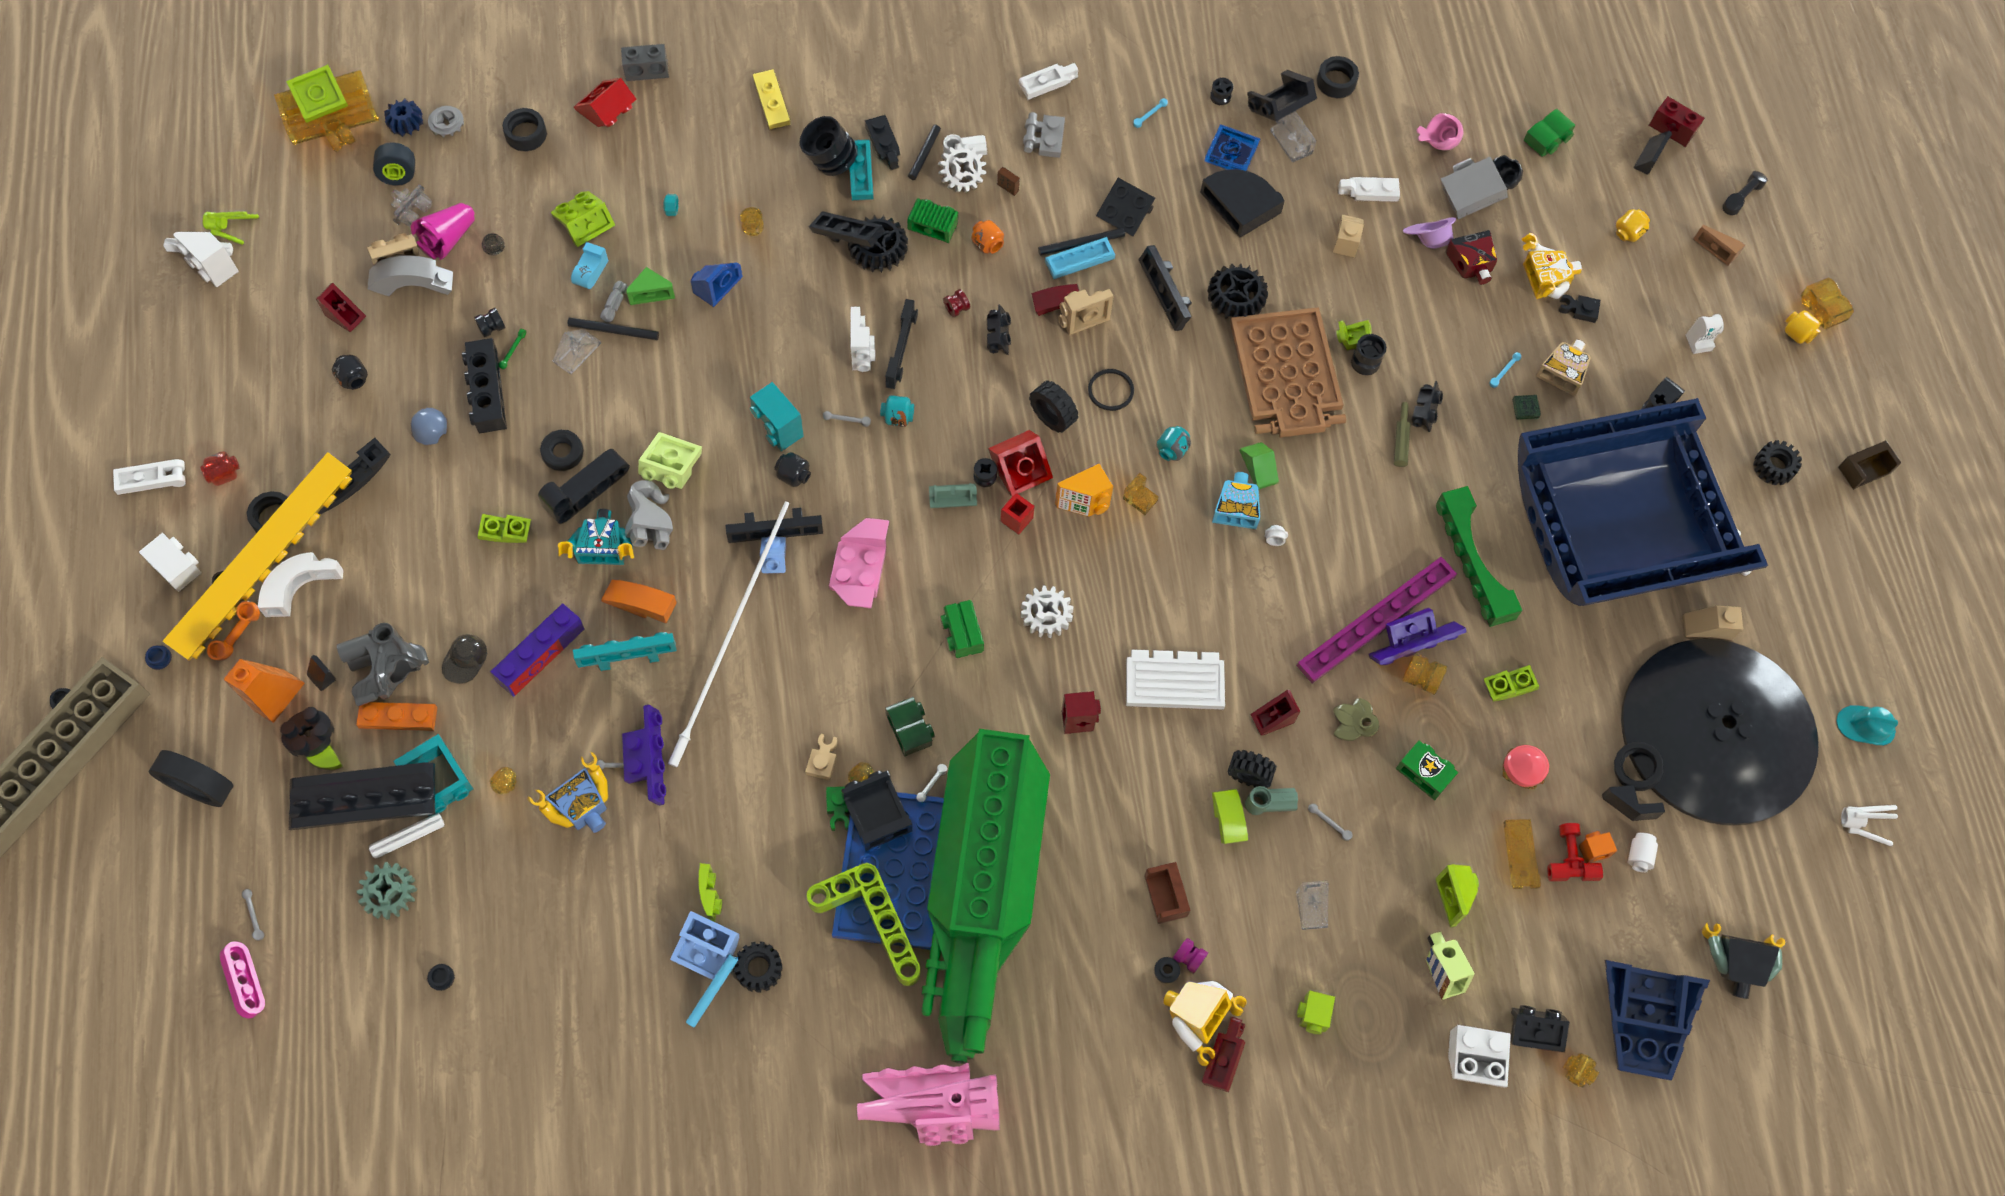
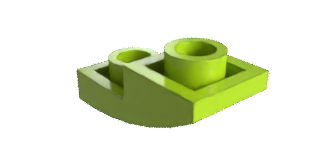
[478,514,531,543]
[1484,665,1539,702]
[1212,789,1248,844]
[699,863,722,922]

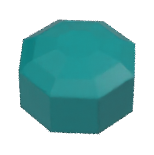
[663,194,679,216]

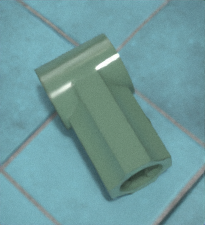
[1245,786,1298,815]

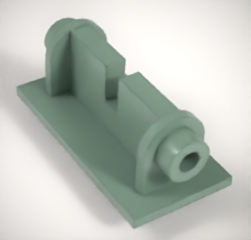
[929,483,977,508]

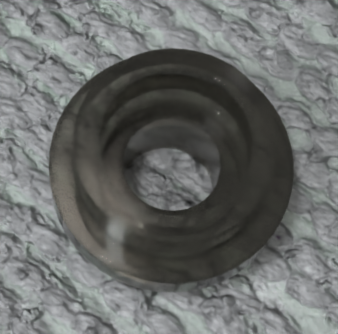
[482,233,505,255]

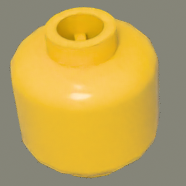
[1616,209,1650,242]
[1785,311,1821,344]

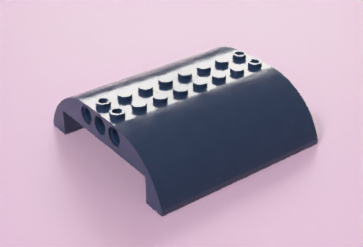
[1518,398,1768,606]

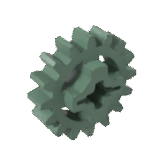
[357,862,417,920]

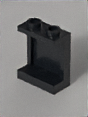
[1247,70,1317,121]
[841,771,913,851]

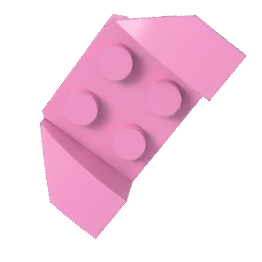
[829,518,889,609]

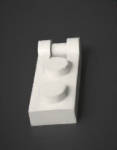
[113,459,186,495]

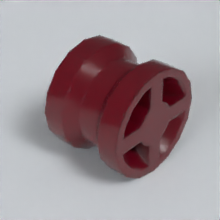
[943,289,970,317]

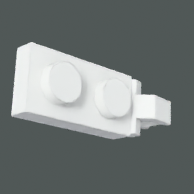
[1019,63,1078,100]
[1338,177,1400,202]

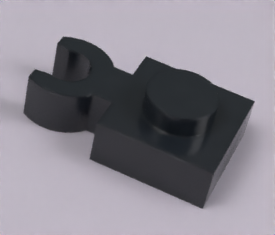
[1558,294,1601,323]

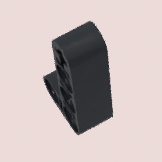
[538,449,630,524]

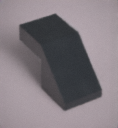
[1602,785,1665,821]

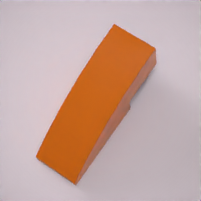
[601,579,677,623]

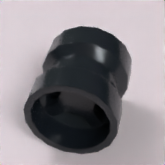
[474,308,505,338]

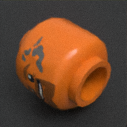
[971,220,1004,254]

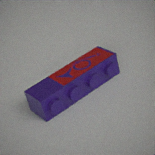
[490,603,585,697]

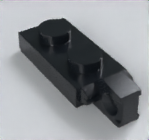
[865,115,900,170]

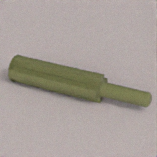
[1394,402,1411,467]

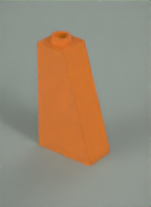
[223,659,305,723]

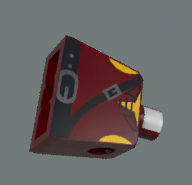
[1445,230,1497,285]

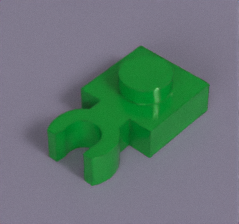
[826,786,849,831]

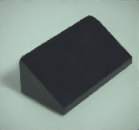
[1634,131,1672,175]

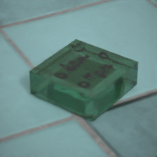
[1512,395,1541,420]

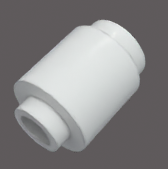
[1628,833,1658,872]

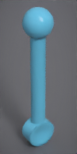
[1133,98,1168,128]
[1489,352,1521,388]

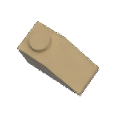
[1333,214,1364,258]
[1683,606,1743,640]

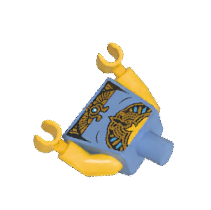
[528,751,608,833]

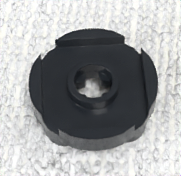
[280,707,334,757]

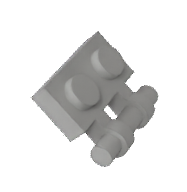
[1023,112,1065,158]

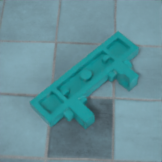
[573,632,677,671]

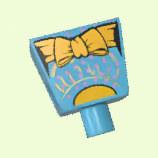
[1212,472,1260,529]

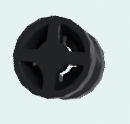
[1210,78,1233,105]
[973,458,997,487]

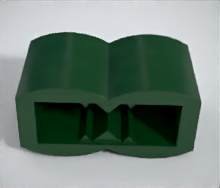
[885,697,935,756]

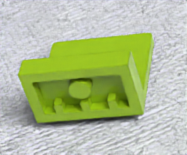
[551,191,615,247]

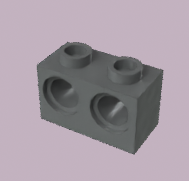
[621,44,669,81]

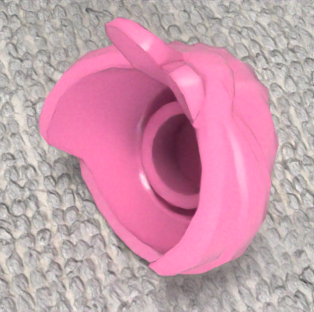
[1417,113,1463,151]

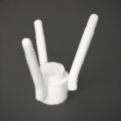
[1841,805,1898,846]

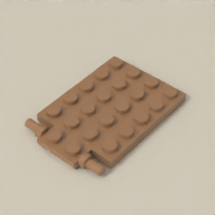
[1230,307,1346,438]

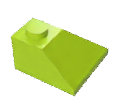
[1435,864,1479,928]

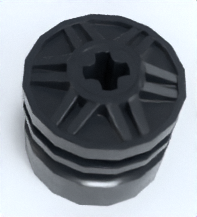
[800,116,858,176]

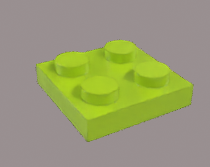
[286,65,348,123]

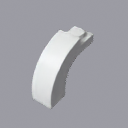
[258,552,343,617]

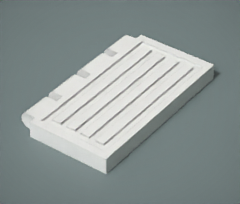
[1126,650,1225,709]

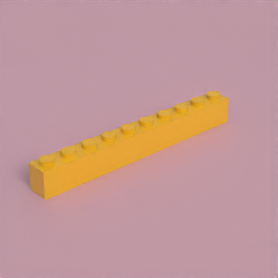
[163,452,352,661]

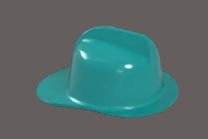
[1836,705,1898,746]

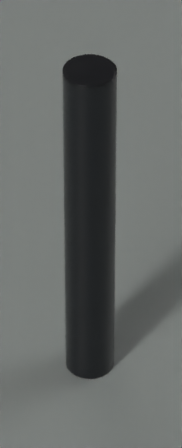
[908,125,941,180]

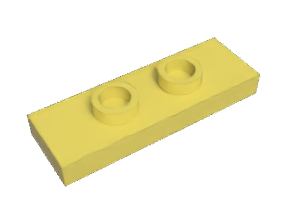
[753,70,790,130]

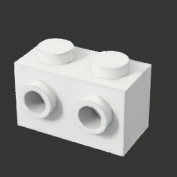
[139,533,201,592]

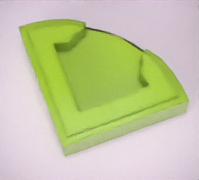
[306,744,343,770]

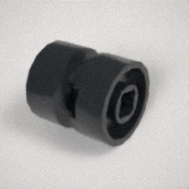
[1351,334,1387,375]

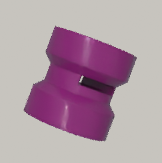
[1173,937,1208,974]

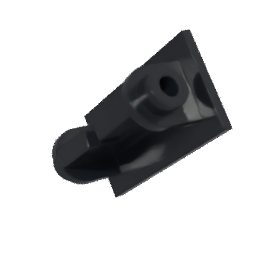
[987,304,1011,355]
[1411,381,1443,432]

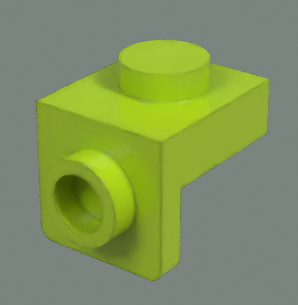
[1336,320,1372,350]

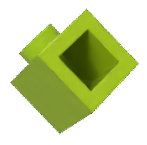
[1297,990,1335,1034]

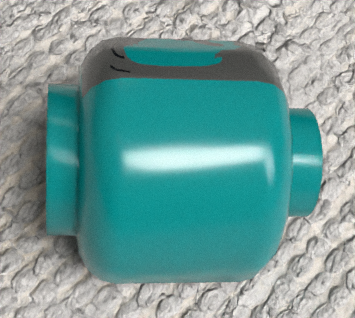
[1156,426,1191,461]

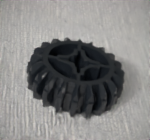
[848,214,908,273]
[1207,263,1268,320]

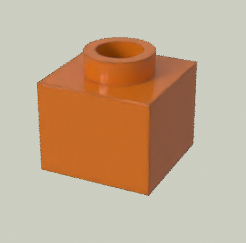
[1579,831,1617,863]

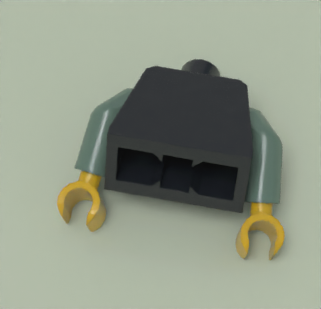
[1702,923,1786,999]

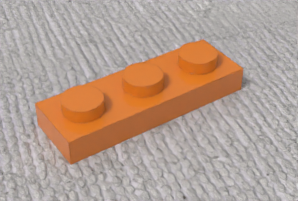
[356,702,437,731]

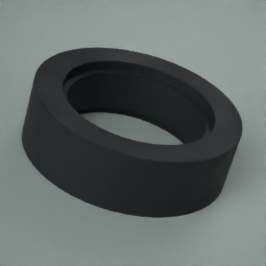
[148,750,234,807]

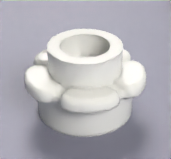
[1265,525,1288,546]

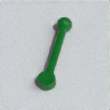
[498,329,526,369]

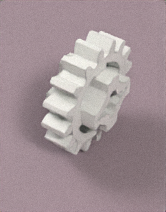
[938,144,986,192]
[1021,586,1073,638]

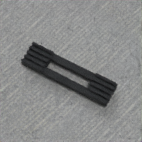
[885,299,918,389]

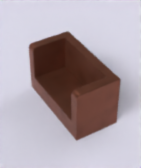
[1144,862,1191,924]

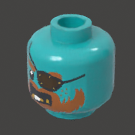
[880,395,914,427]

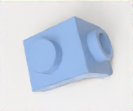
[760,536,786,573]

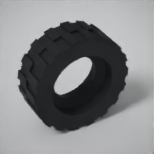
[1029,380,1079,433]

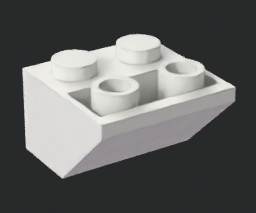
[173,232,239,287]
[1448,1025,1510,1088]

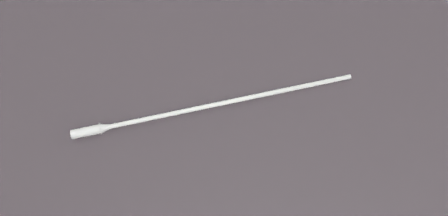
[668,501,789,767]

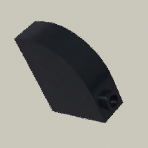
[1200,169,1285,238]

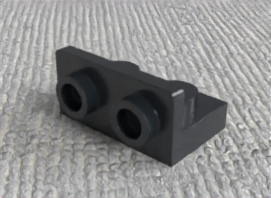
[1510,1005,1570,1052]

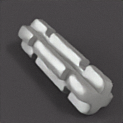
[600,281,628,323]

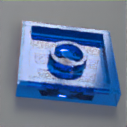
[1205,124,1260,171]

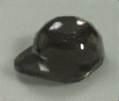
[442,634,487,684]

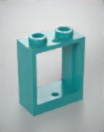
[394,734,473,816]

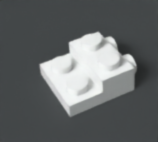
[851,307,875,372]

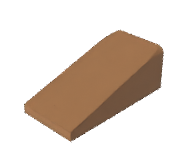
[1694,225,1745,266]

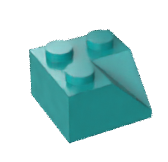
[750,382,804,452]

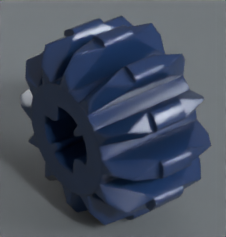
[384,98,423,137]

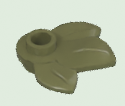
[1333,698,1379,741]

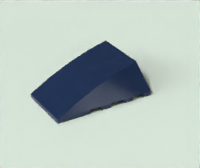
[1605,960,1710,1081]

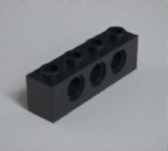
[462,338,507,434]

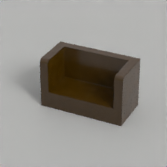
[1838,440,1901,490]

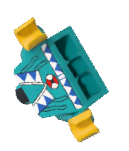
[558,509,634,565]

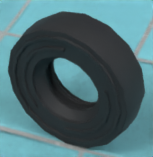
[540,429,584,471]

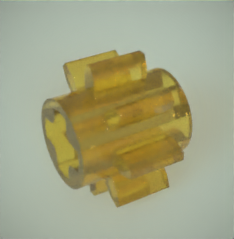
[1563,1053,1599,1087]

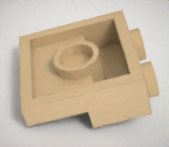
[367,233,419,265]
[1058,289,1114,335]

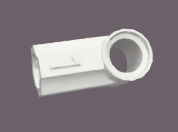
[943,134,987,159]

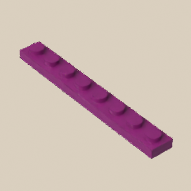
[1296,557,1457,684]

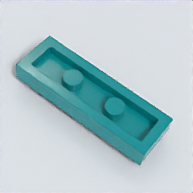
[850,140,874,200]

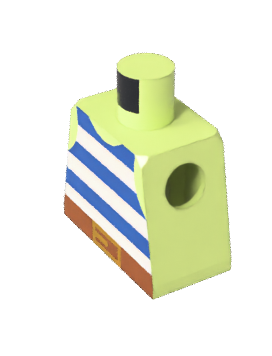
[1426,932,1474,1000]

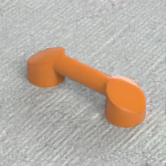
[207,601,260,660]

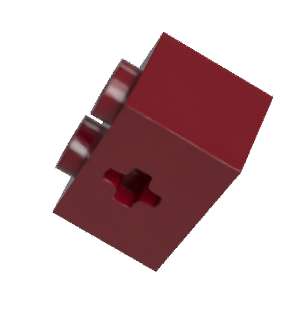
[1649,96,1705,147]
[1061,691,1101,734]

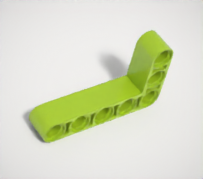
[807,863,920,986]

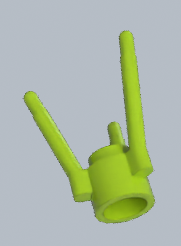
[203,211,259,245]

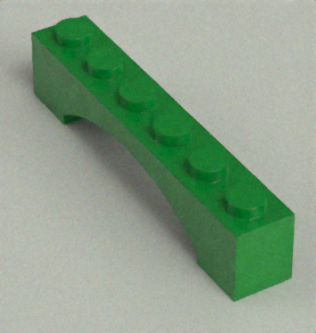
[1436,486,1523,627]

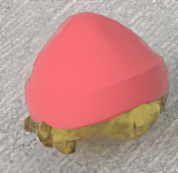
[1502,745,1549,789]

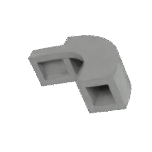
[367,256,453,296]

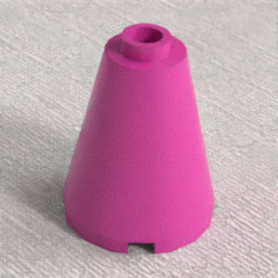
[411,203,475,260]

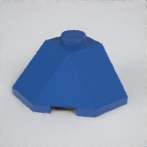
[691,262,743,307]

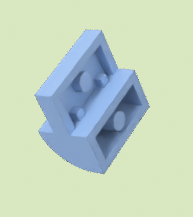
[670,911,739,980]

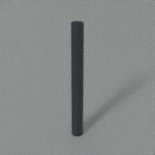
[1038,228,1125,256]
[568,317,659,340]

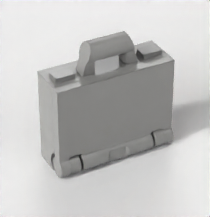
[1441,157,1508,219]

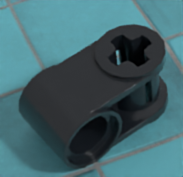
[1642,377,1685,409]

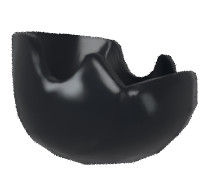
[1493,155,1523,190]

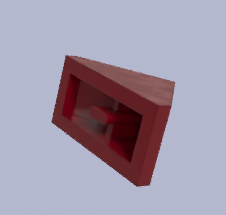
[316,283,366,332]
[1251,690,1300,736]

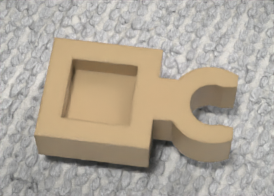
[805,734,837,780]

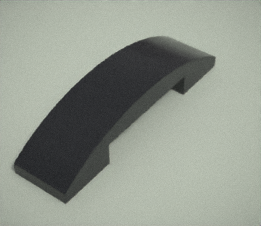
[318,438,391,515]

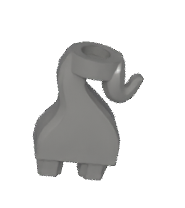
[625,480,673,550]

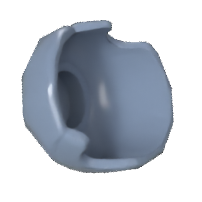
[411,408,447,445]

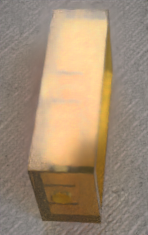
[274,70,379,145]

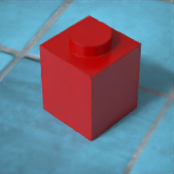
[1000,493,1035,535]

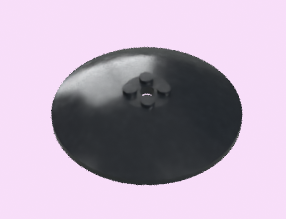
[1621,639,1819,826]

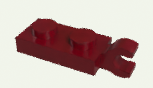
[1202,1017,1246,1093]

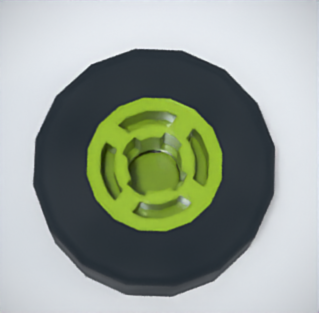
[373,142,415,186]

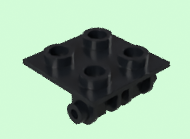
[1096,177,1156,237]

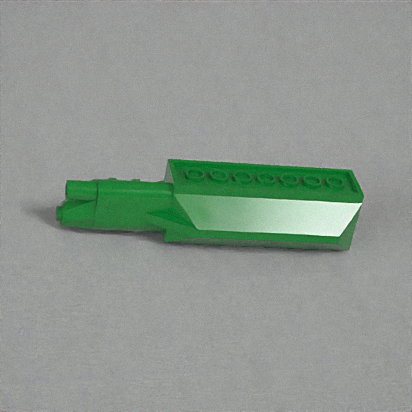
[921,729,1050,1064]

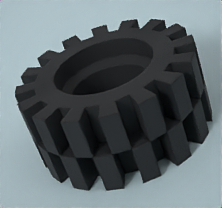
[1753,440,1802,485]
[1227,750,1277,788]
[734,941,783,993]

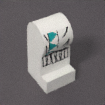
[1686,314,1724,354]

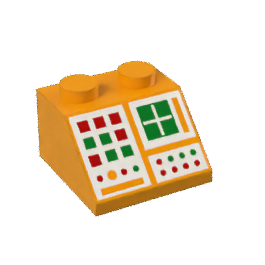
[1055,464,1113,517]

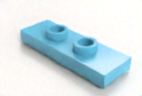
[1045,237,1115,279]

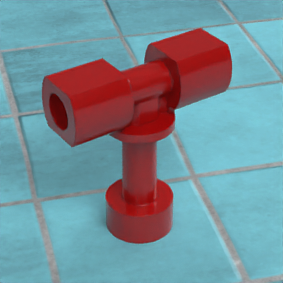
[1547,823,1603,881]

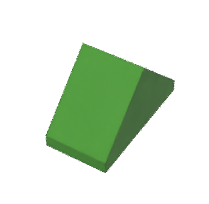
[626,267,675,305]
[1239,442,1279,489]

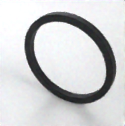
[1088,369,1134,411]

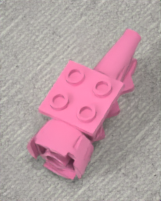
[857,1063,1000,1146]

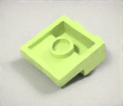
[638,432,702,489]

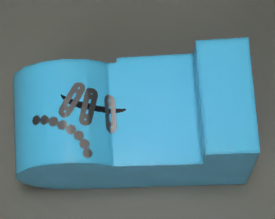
[571,242,609,289]

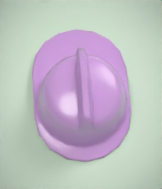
[1403,217,1456,249]

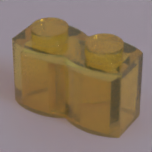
[1801,277,1854,329]

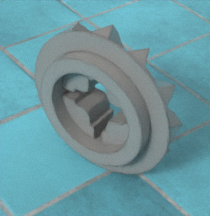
[428,106,464,137]

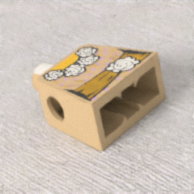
[1536,340,1591,397]

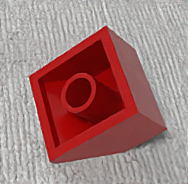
[573,78,636,127]
[988,430,1053,496]

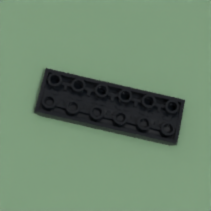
[289,762,435,830]

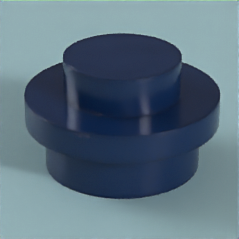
[145,645,172,670]

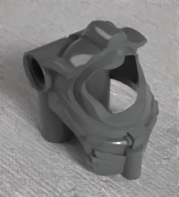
[337,623,429,706]

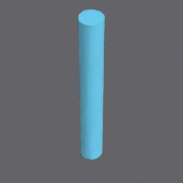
[686,954,738,1027]

